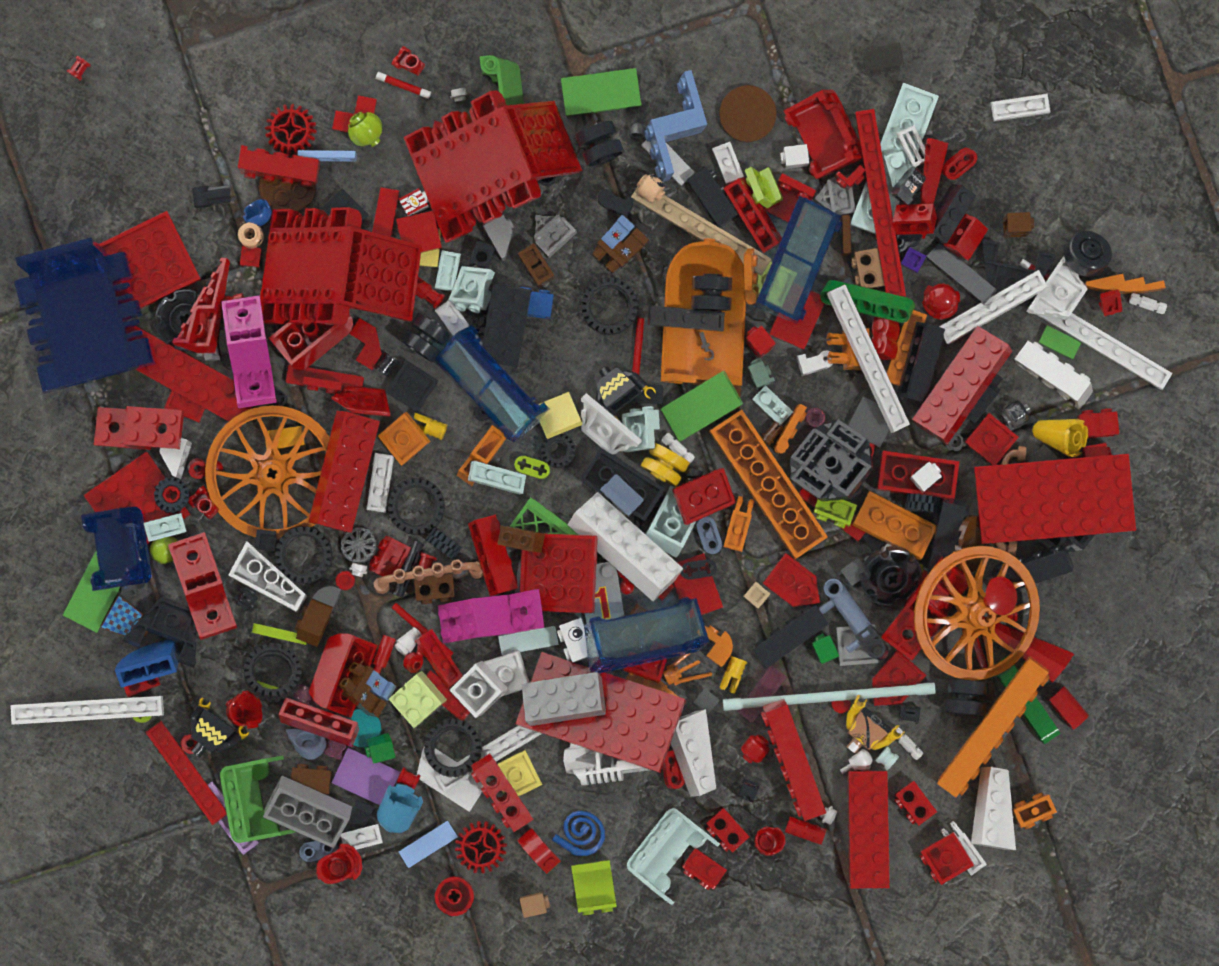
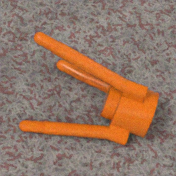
[663,650,712,686]

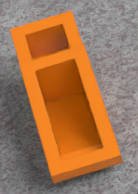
[456,425,508,486]

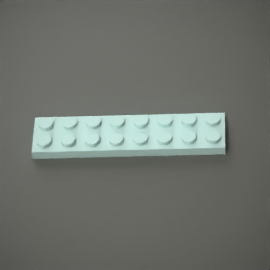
[850,83,939,235]

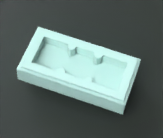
[435,250,461,292]

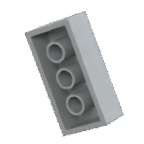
[522,672,606,726]
[263,776,352,848]

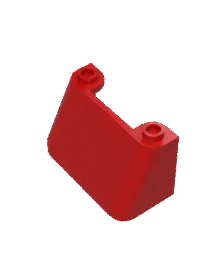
[784,89,863,179]

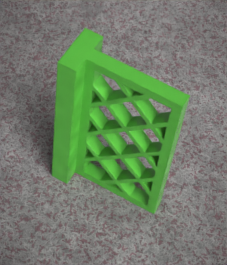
[510,497,578,535]

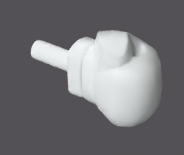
[840,749,872,774]

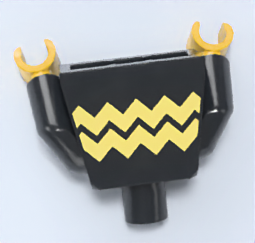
[596,366,656,420]
[190,698,249,757]

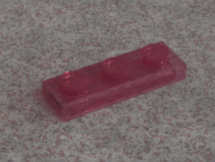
[737,665,787,723]

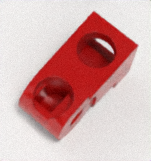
[124,677,161,698]

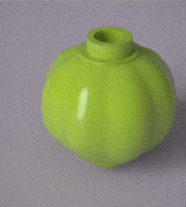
[348,112,382,147]

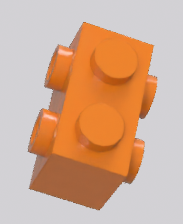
[1012,792,1057,830]

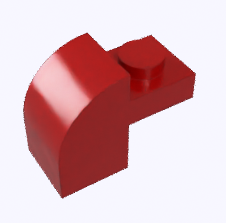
[517,828,561,874]

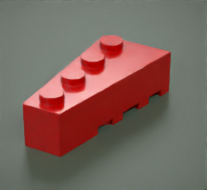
[238,145,320,187]

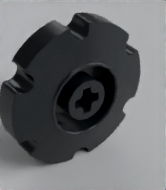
[155,290,197,352]
[860,546,922,606]

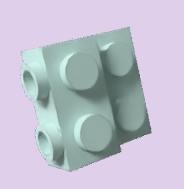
[449,266,495,313]
[622,406,660,452]

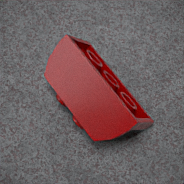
[269,315,353,370]
[309,634,378,718]

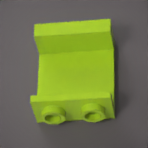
[571,860,616,915]

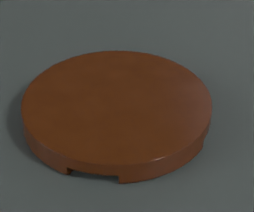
[719,85,777,143]
[259,157,316,212]
[955,515,986,573]

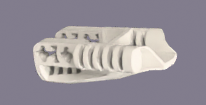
[563,744,649,785]

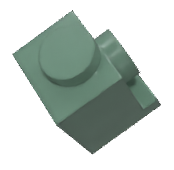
[748,358,775,390]

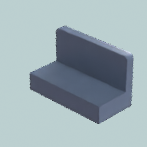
[600,474,643,517]

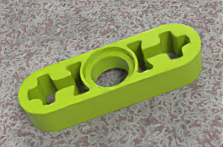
[252,623,306,645]

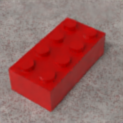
[876,451,959,500]

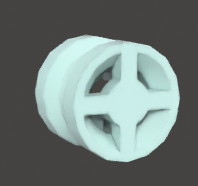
[875,746,899,770]

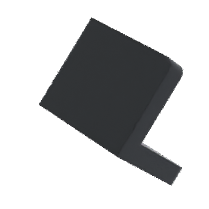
[255,529,278,552]
[348,799,375,828]

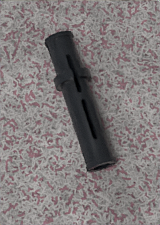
[392,540,424,598]

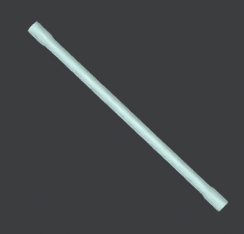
[723,682,935,711]

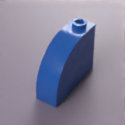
[115,639,180,688]

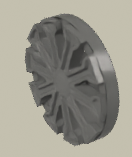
[341,527,377,564]

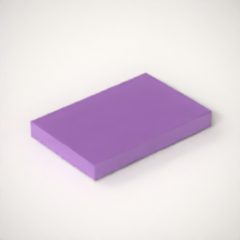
[332,748,400,805]

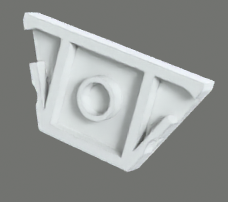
[1026,256,1087,320]
[581,393,642,455]

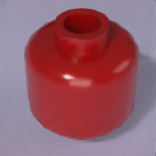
[741,734,770,763]

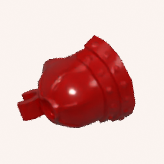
[316,844,362,884]

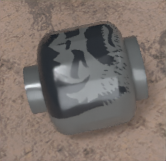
[1001,400,1031,429]

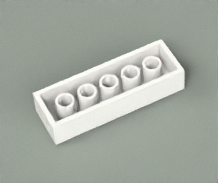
[568,492,683,601]

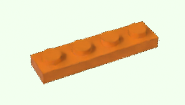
[886,310,927,386]

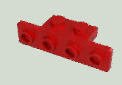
[286,364,364,395]

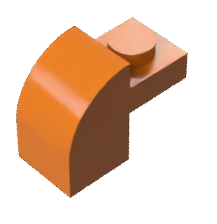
[700,625,733,667]

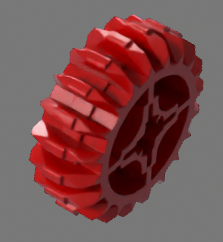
[265,104,317,156]
[455,821,507,873]

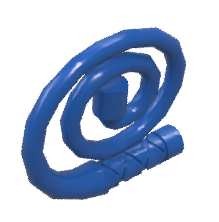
[552,811,605,856]

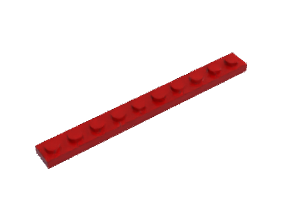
[855,109,906,297]

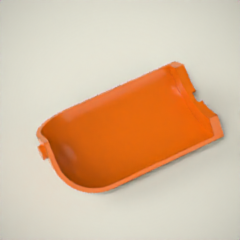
[661,238,746,386]

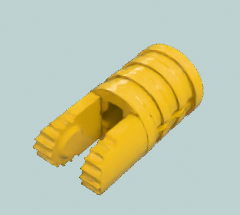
[414,413,448,440]
[719,656,747,694]

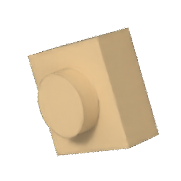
[743,582,770,609]

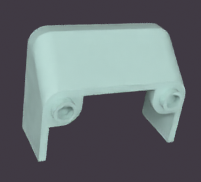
[627,808,720,905]

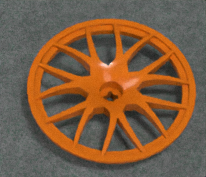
[205,405,330,539]
[914,546,1040,680]

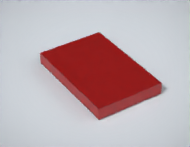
[769,282,824,350]
[672,468,736,525]
[674,553,723,620]

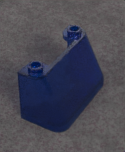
[81,507,151,591]

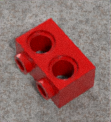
[745,325,776,359]
[894,780,937,826]
[706,808,749,853]

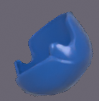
[243,199,272,226]

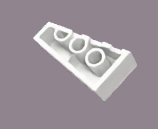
[671,709,716,797]

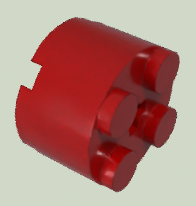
[435,876,475,916]

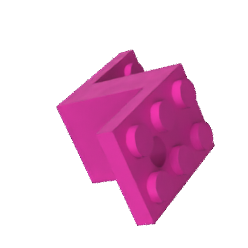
[221,295,276,408]
[438,589,544,644]

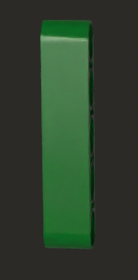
[820,280,915,323]
[994,656,1060,745]

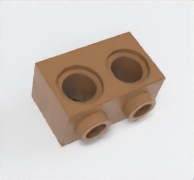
[851,248,884,290]
[520,892,550,918]

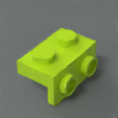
[745,167,783,208]
[813,500,857,529]

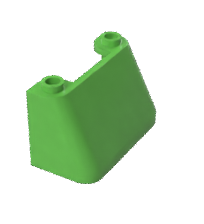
[480,55,524,105]

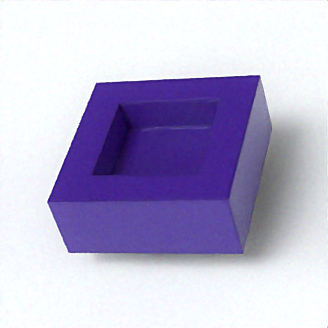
[901,247,926,273]

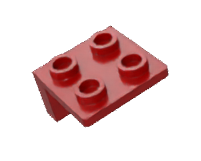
[765,173,816,227]

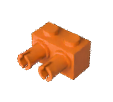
[826,328,870,370]

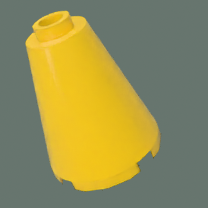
[1032,419,1088,457]

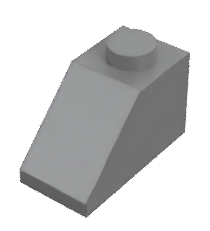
[483,215,514,261]

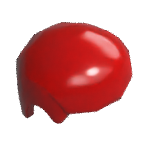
[754,826,786,856]

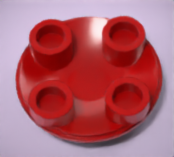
[983,576,1017,615]

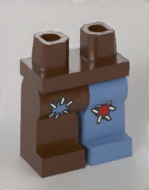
[592,215,649,274]
[339,662,397,718]

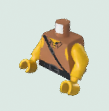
[846,695,905,754]

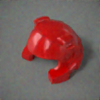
[922,283,960,320]
[226,691,262,729]

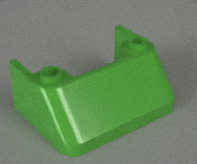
[220,756,296,843]

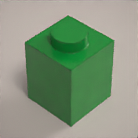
[811,634,839,664]
[364,733,396,764]

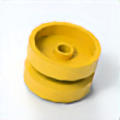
[640,443,690,487]

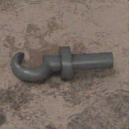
[699,332,714,361]

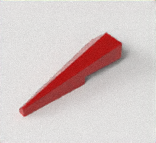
[920,138,948,239]
[172,258,230,353]
[982,616,1074,683]

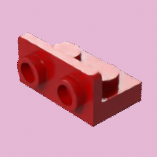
[369,536,411,577]
[682,848,727,890]

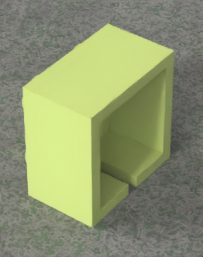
[389,671,447,728]

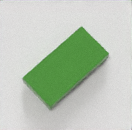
[1038,325,1081,360]

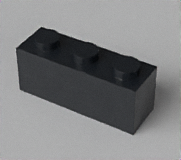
[687,167,738,228]
[926,184,976,244]

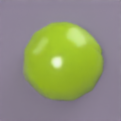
[150,536,177,564]

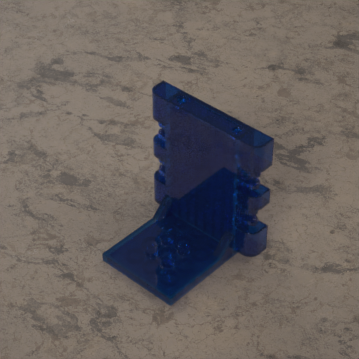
[14,237,156,394]

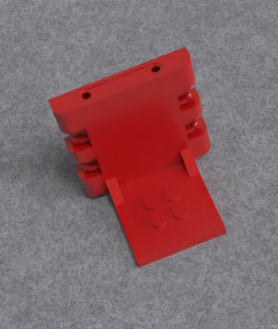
[404,90,582,243]
[260,207,422,325]

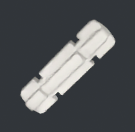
[1129,293,1167,314]
[662,433,695,463]
[896,727,923,760]

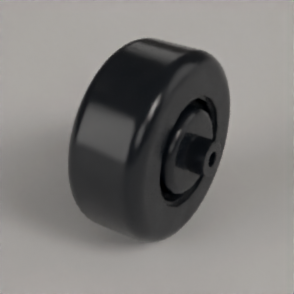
[1064,231,1112,277]

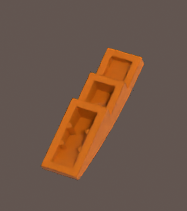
[1084,274,1166,294]

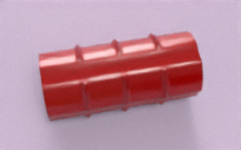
[785,817,827,845]

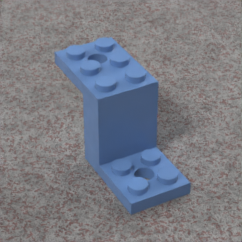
[644,70,707,182]

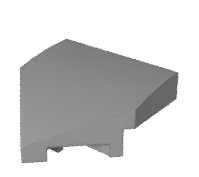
[815,175,856,216]
[534,215,577,258]

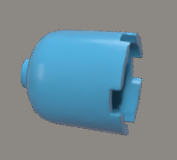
[377,784,423,833]

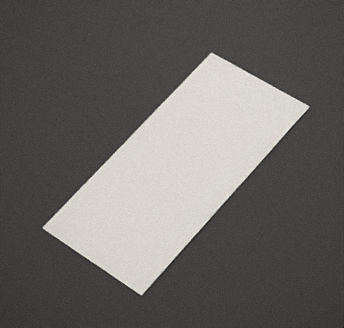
[416,747,483,812]

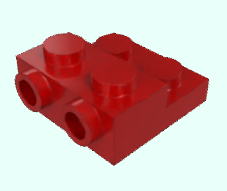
[920,831,975,885]

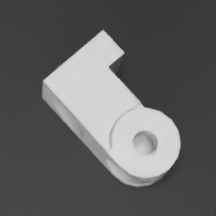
[796,351,832,376]

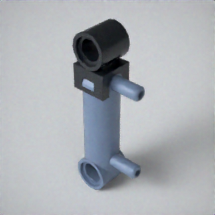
[819,579,889,660]

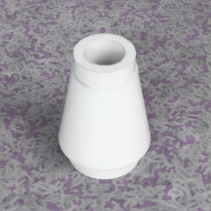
[394,627,422,656]

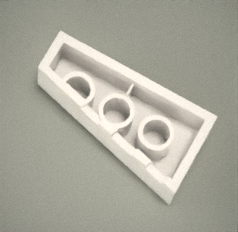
[1015,341,1093,410]
[229,542,307,613]
[971,767,1016,850]

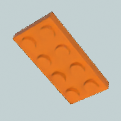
[852,491,936,561]

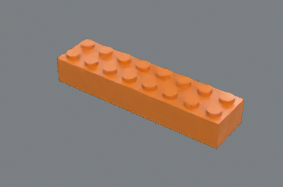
[709,410,828,559]
[937,656,1050,797]

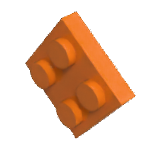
[378,412,431,466]

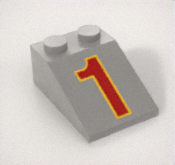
[585,562,625,625]

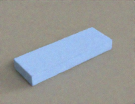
[298,150,357,162]
[399,821,458,868]

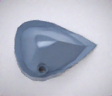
[286,729,327,760]

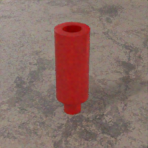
[373,635,396,674]

